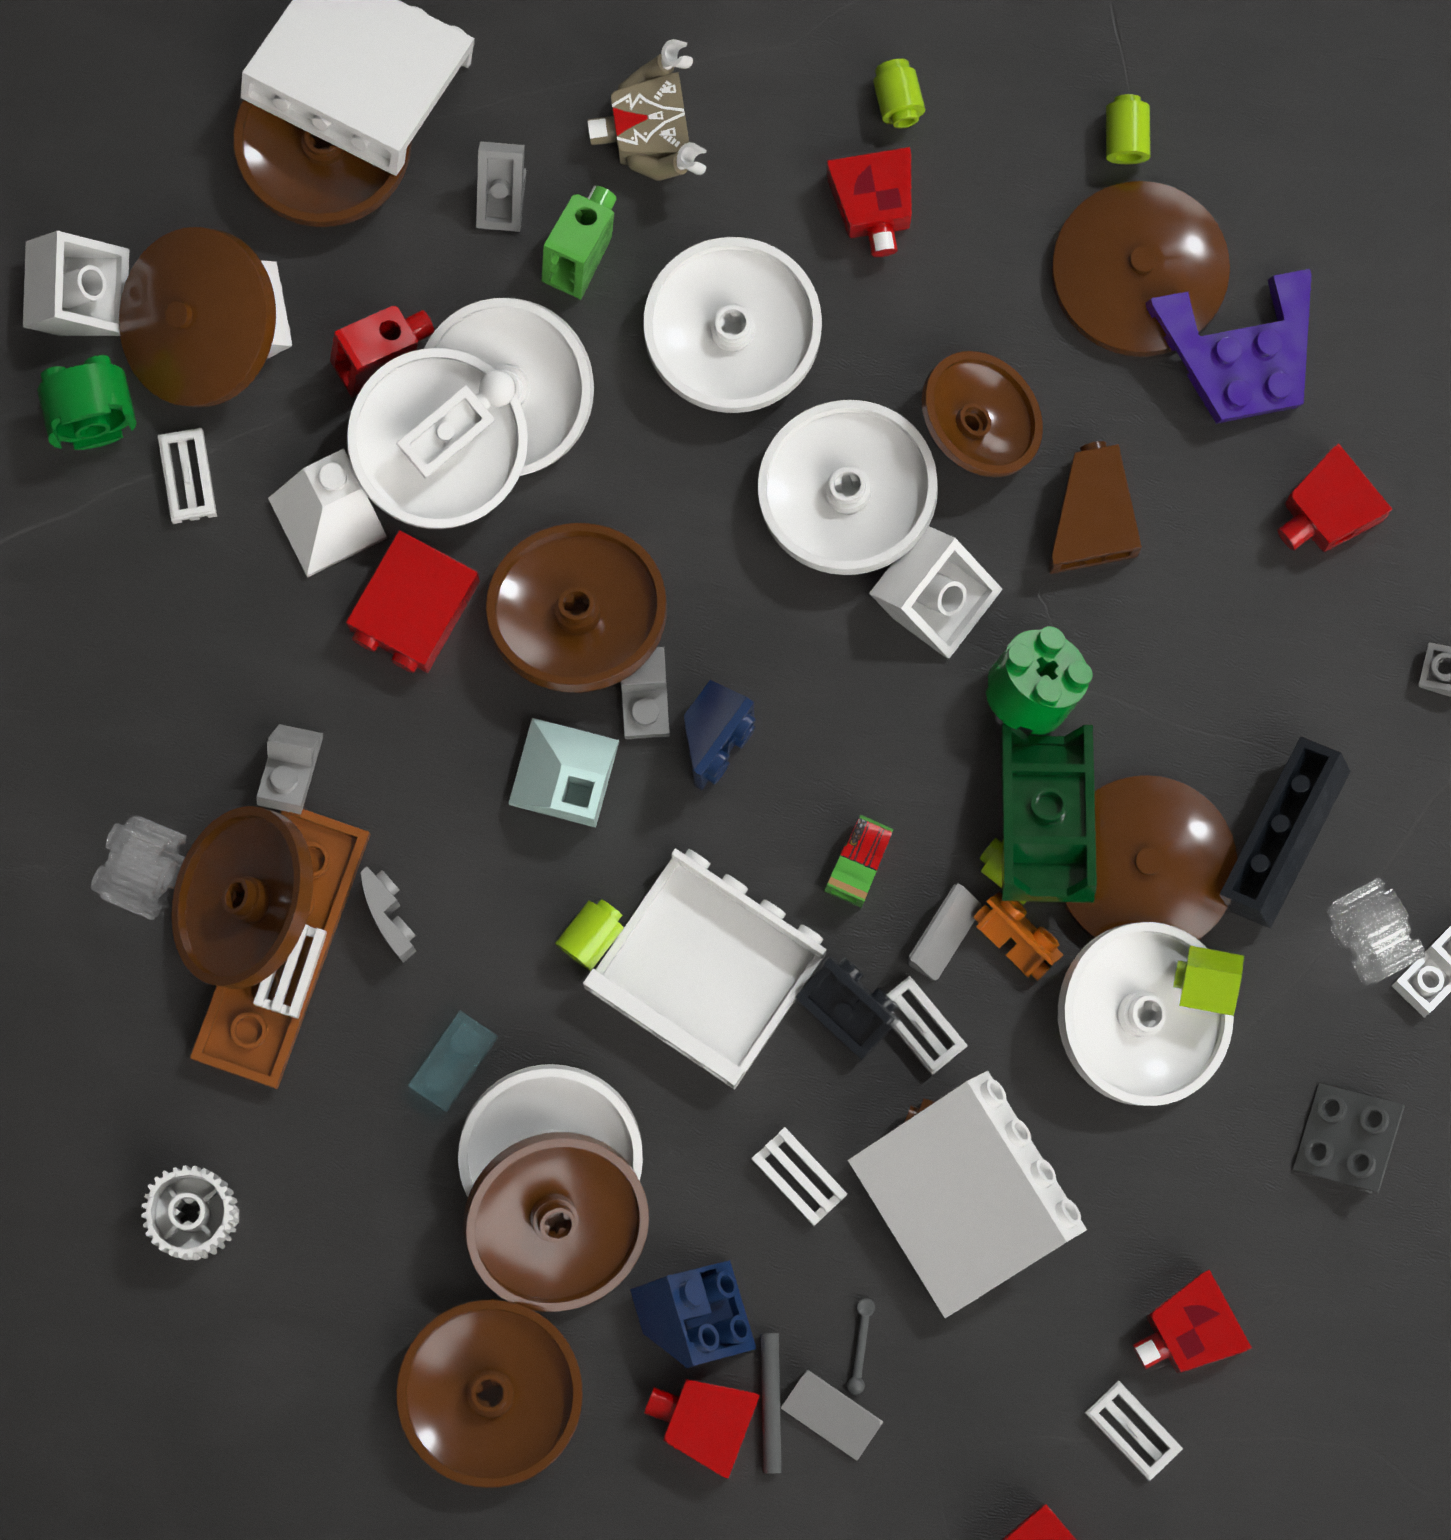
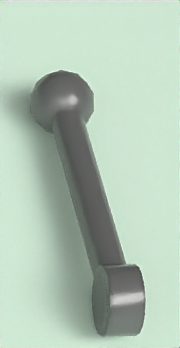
[847,1298,875,1395]

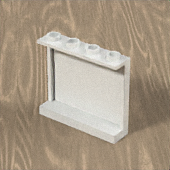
[240,0,475,176]
[583,848,827,1090]
[848,1071,1087,1318]

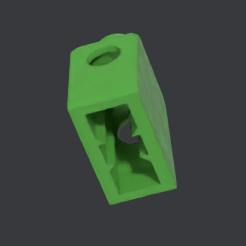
[541,186,617,300]

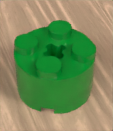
[37,355,137,450]
[986,626,1093,735]

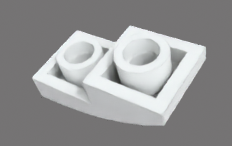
[1392,926,1451,1018]

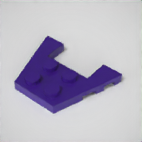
[1145,269,1311,424]

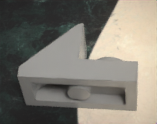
[476,141,526,232]
[621,647,670,739]
[257,724,323,814]

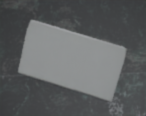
[907,883,982,981]
[781,1370,883,1461]

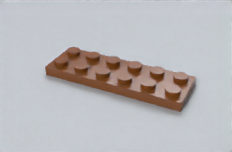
[190,809,371,1090]

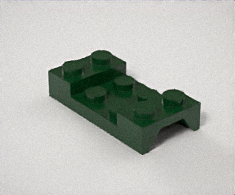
[1000,723,1097,903]

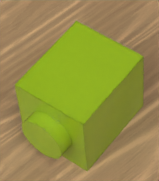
[1173,946,1244,1016]

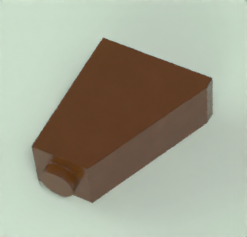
[1049,441,1142,574]

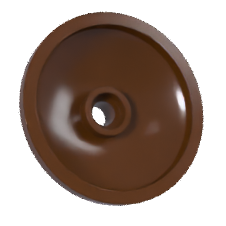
[922,351,1043,477]

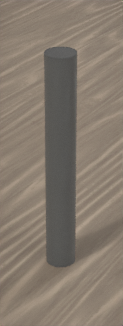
[760,1333,782,1474]

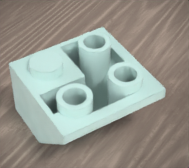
[508,718,619,828]

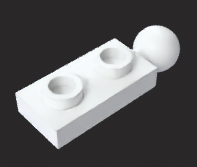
[396,371,515,478]

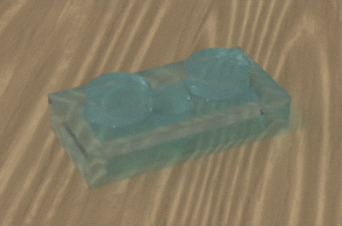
[408,1011,498,1113]

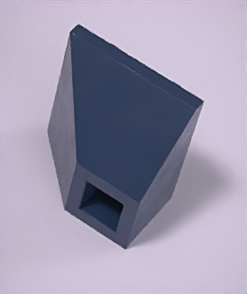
[684,680,756,790]
[630,1260,756,1368]

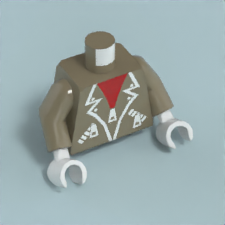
[587,39,707,181]

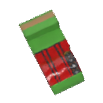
[824,815,894,908]

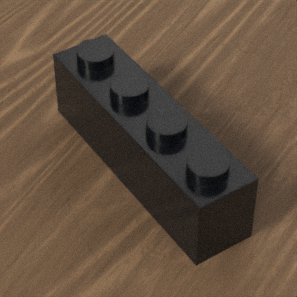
[1219,736,1351,929]

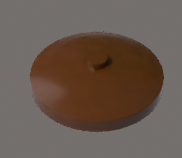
[234,99,412,227]
[1052,181,1230,357]
[119,227,276,407]
[486,523,667,693]
[1063,775,1237,940]
[172,806,313,989]
[463,1132,649,1312]
[397,1300,583,1488]

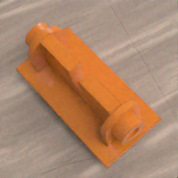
[973,892,1064,981]

